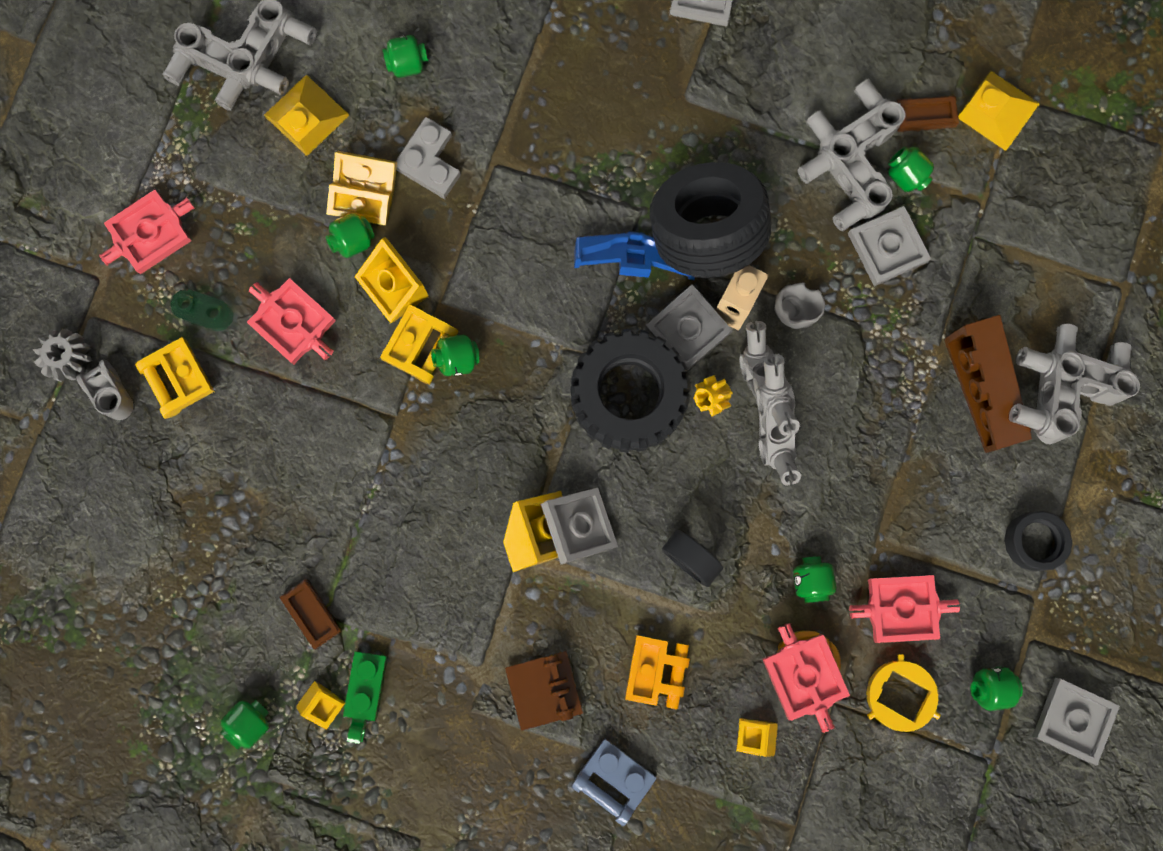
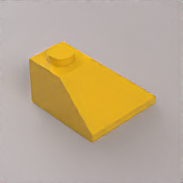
[958,71,1040,151]
[264,75,349,156]
[503,491,563,572]

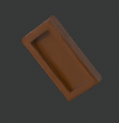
[896,96,959,132]
[279,579,343,650]

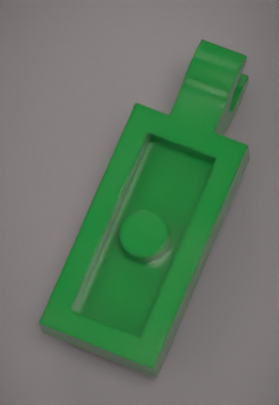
[343,651,388,744]

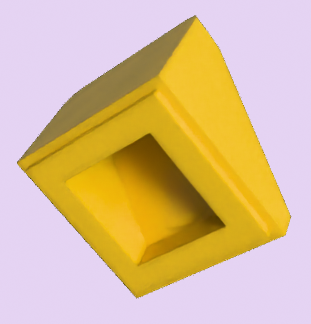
[296,681,345,730]
[736,719,778,757]

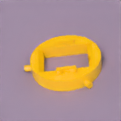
[866,654,941,732]

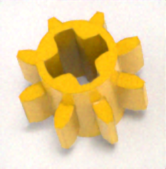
[693,375,733,416]

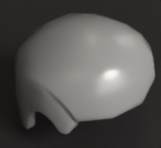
[774,283,825,329]

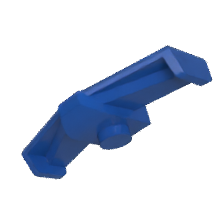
[574,232,695,280]

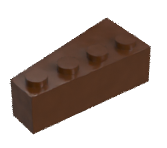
[944,315,1032,454]

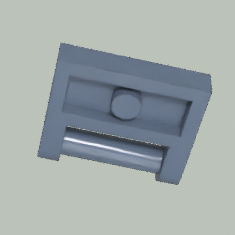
[571,737,657,826]

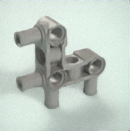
[162,0,317,111]
[798,79,905,231]
[739,321,801,485]
[1009,324,1140,444]

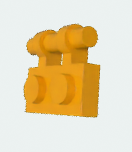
[625,635,690,709]

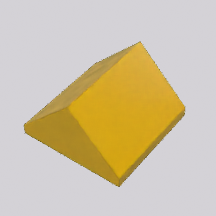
[355,237,429,323]

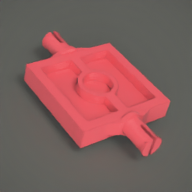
[99,190,195,274]
[247,278,336,365]
[849,575,960,643]
[762,623,850,732]

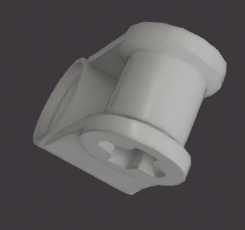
[76,359,134,420]

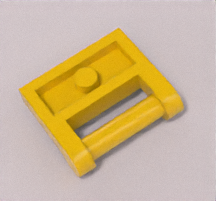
[380,304,459,385]
[135,337,215,419]

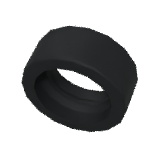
[1004,511,1073,571]
[662,530,723,587]

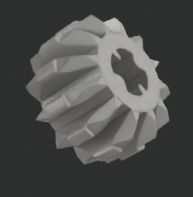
[33,329,92,382]

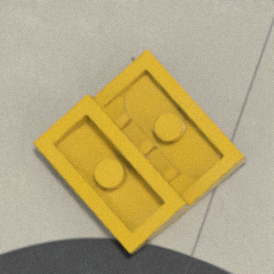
[327,151,397,225]

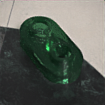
[170,289,233,331]

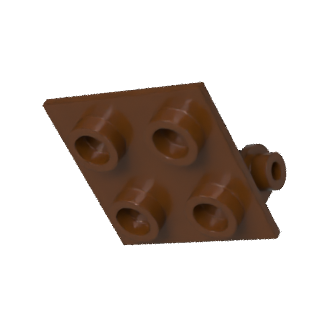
[505,651,583,731]

